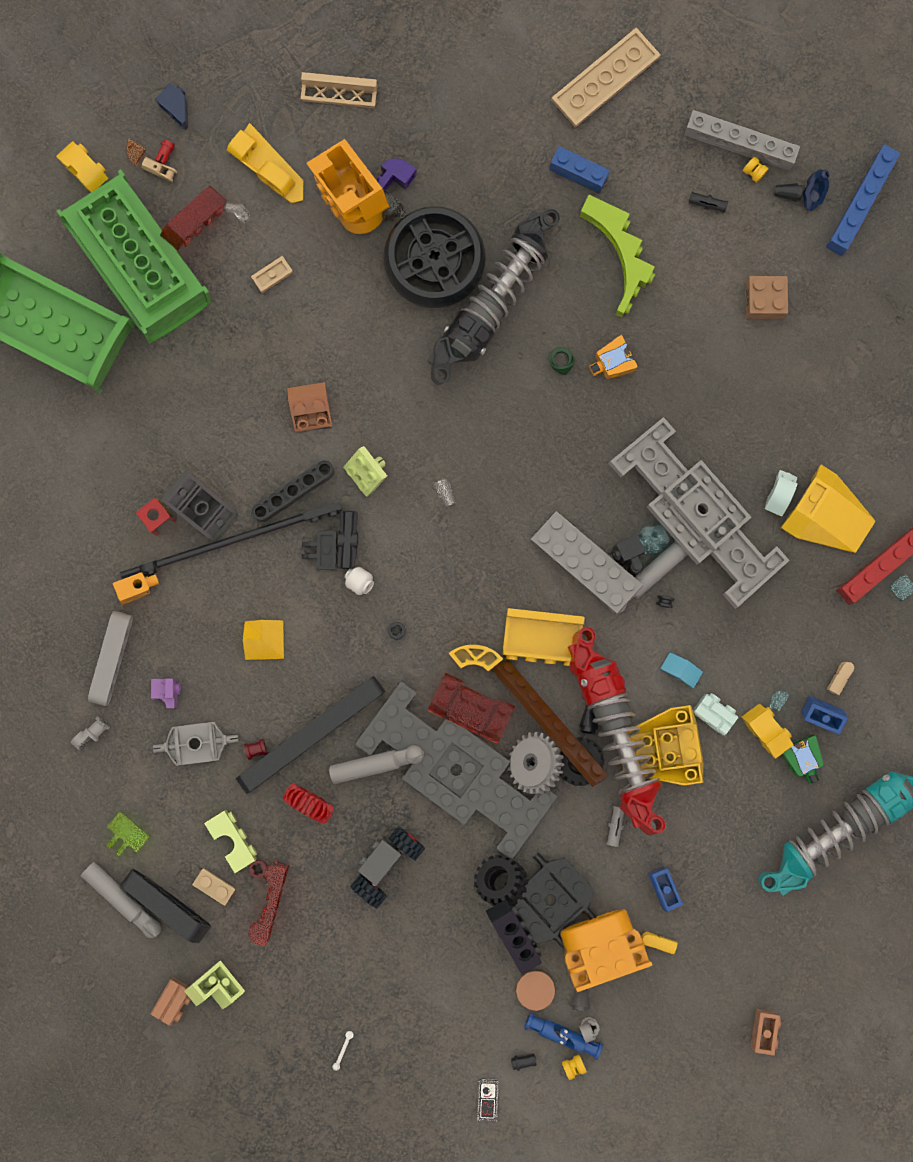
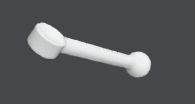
[332,1031,354,1071]

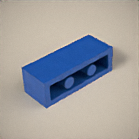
[549,146,610,194]

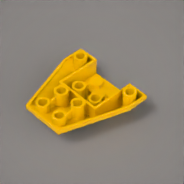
[781,465,875,553]
[622,705,703,785]

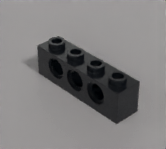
[486,899,542,974]

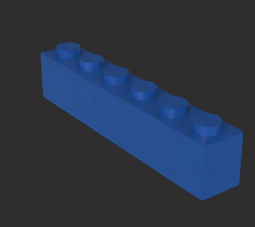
[826,144,900,256]

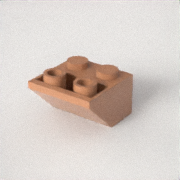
[287,382,332,432]

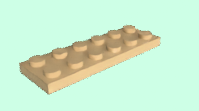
[551,28,661,128]

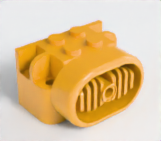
[306,139,389,234]
[560,909,653,992]

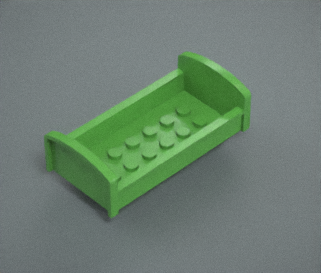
[57,169,211,344]
[0,253,137,394]

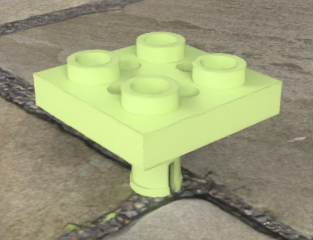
[343,446,387,497]

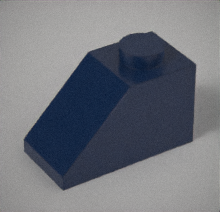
[155,83,188,130]

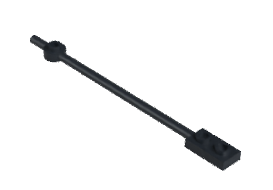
[120,501,342,579]

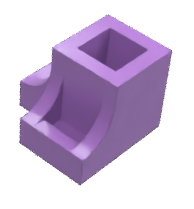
[151,679,181,708]

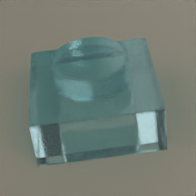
[889,574,913,601]
[770,691,790,711]

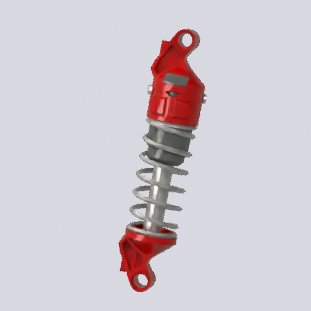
[568,627,666,836]

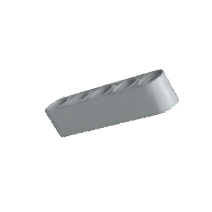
[88,611,133,707]

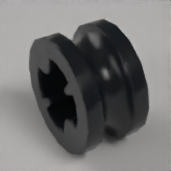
[656,595,675,608]
[388,622,405,640]

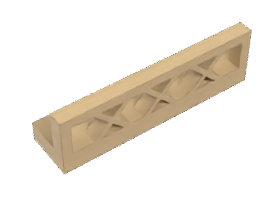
[301,72,377,108]

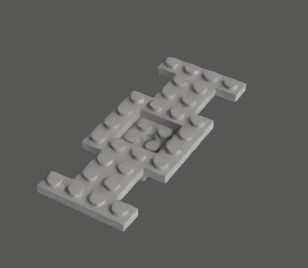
[608,417,790,609]

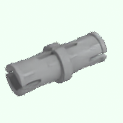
[606,806,624,847]

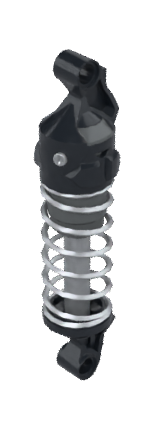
[427,209,560,385]

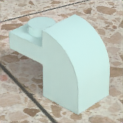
[765,470,797,516]

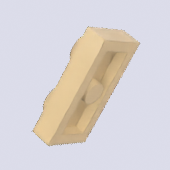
[251,256,293,293]
[192,868,236,906]

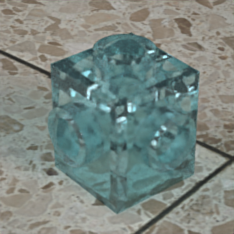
[638,524,670,554]

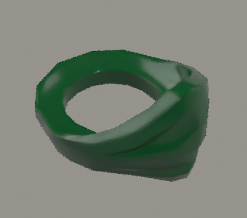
[550,347,575,375]

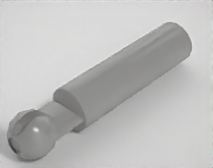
[608,541,688,613]
[329,745,424,784]
[81,862,161,938]

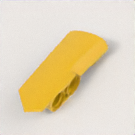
[227,123,303,204]

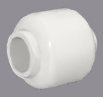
[345,567,374,595]

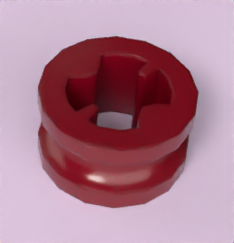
[249,860,267,878]

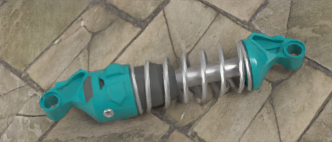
[758,771,913,896]

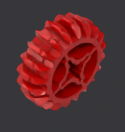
[283,784,334,823]

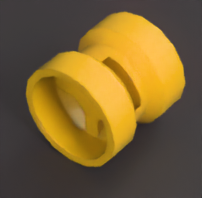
[742,157,769,183]
[561,1054,587,1081]

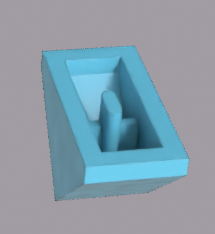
[660,652,703,688]

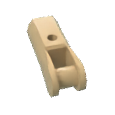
[141,157,177,183]
[826,662,854,696]

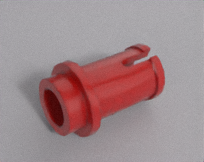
[154,139,175,165]

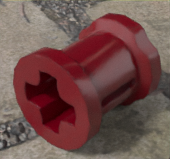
[244,739,268,760]

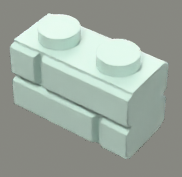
[693,693,738,736]

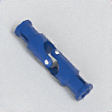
[524,1012,603,1060]

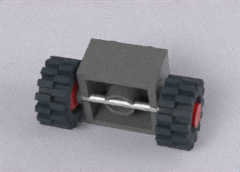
[350,826,426,909]

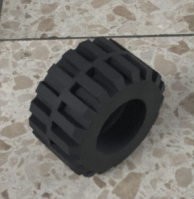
[559,737,605,786]
[474,855,528,906]

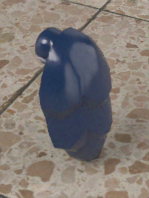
[803,169,830,211]

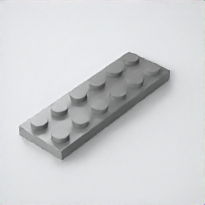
[531,511,643,615]

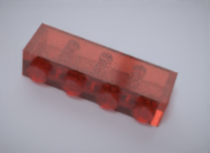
[160,185,227,251]

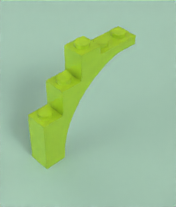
[579,195,655,318]

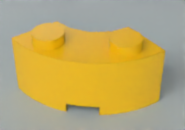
[56,141,109,192]
[449,645,503,672]
[741,704,793,759]

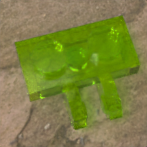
[107,811,151,856]

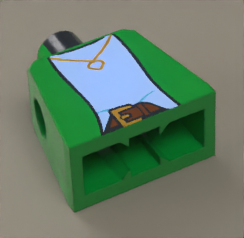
[781,735,824,784]

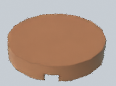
[516,970,555,1011]

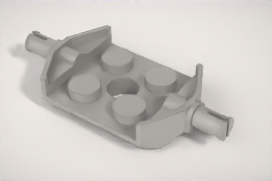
[153,722,239,766]

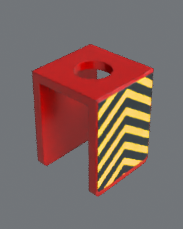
[136,497,177,536]

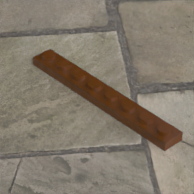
[493,659,608,787]

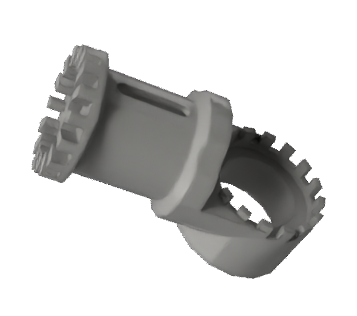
[70,716,110,750]
[579,1017,600,1043]

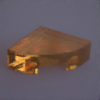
[127,139,146,166]

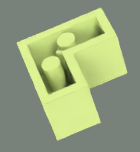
[184,961,245,1009]

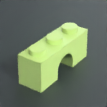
[204,810,257,873]

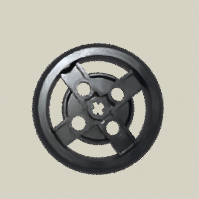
[384,206,486,308]

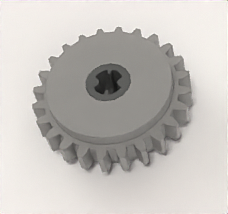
[508,732,564,794]

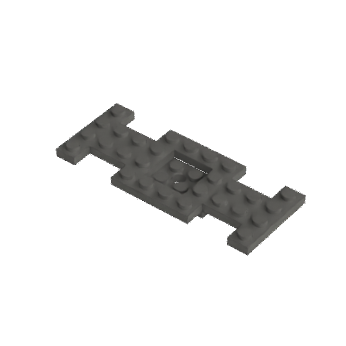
[355,682,558,859]

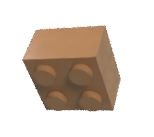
[745,276,788,319]

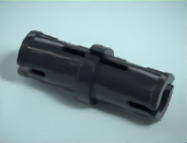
[688,192,728,213]

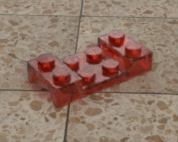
[428,673,515,744]
[248,861,289,946]

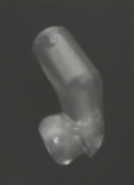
[225,202,250,223]

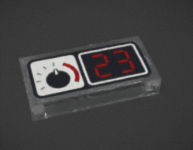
[477,1079,498,1121]

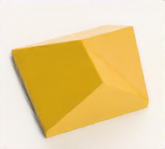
[243,620,284,660]

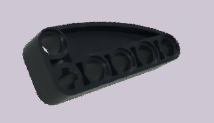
[120,869,211,943]

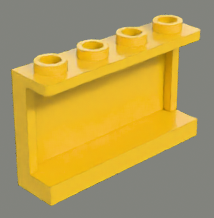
[502,608,585,666]

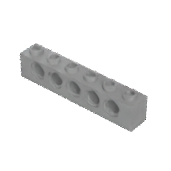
[684,110,800,171]

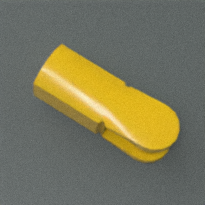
[641,932,678,954]

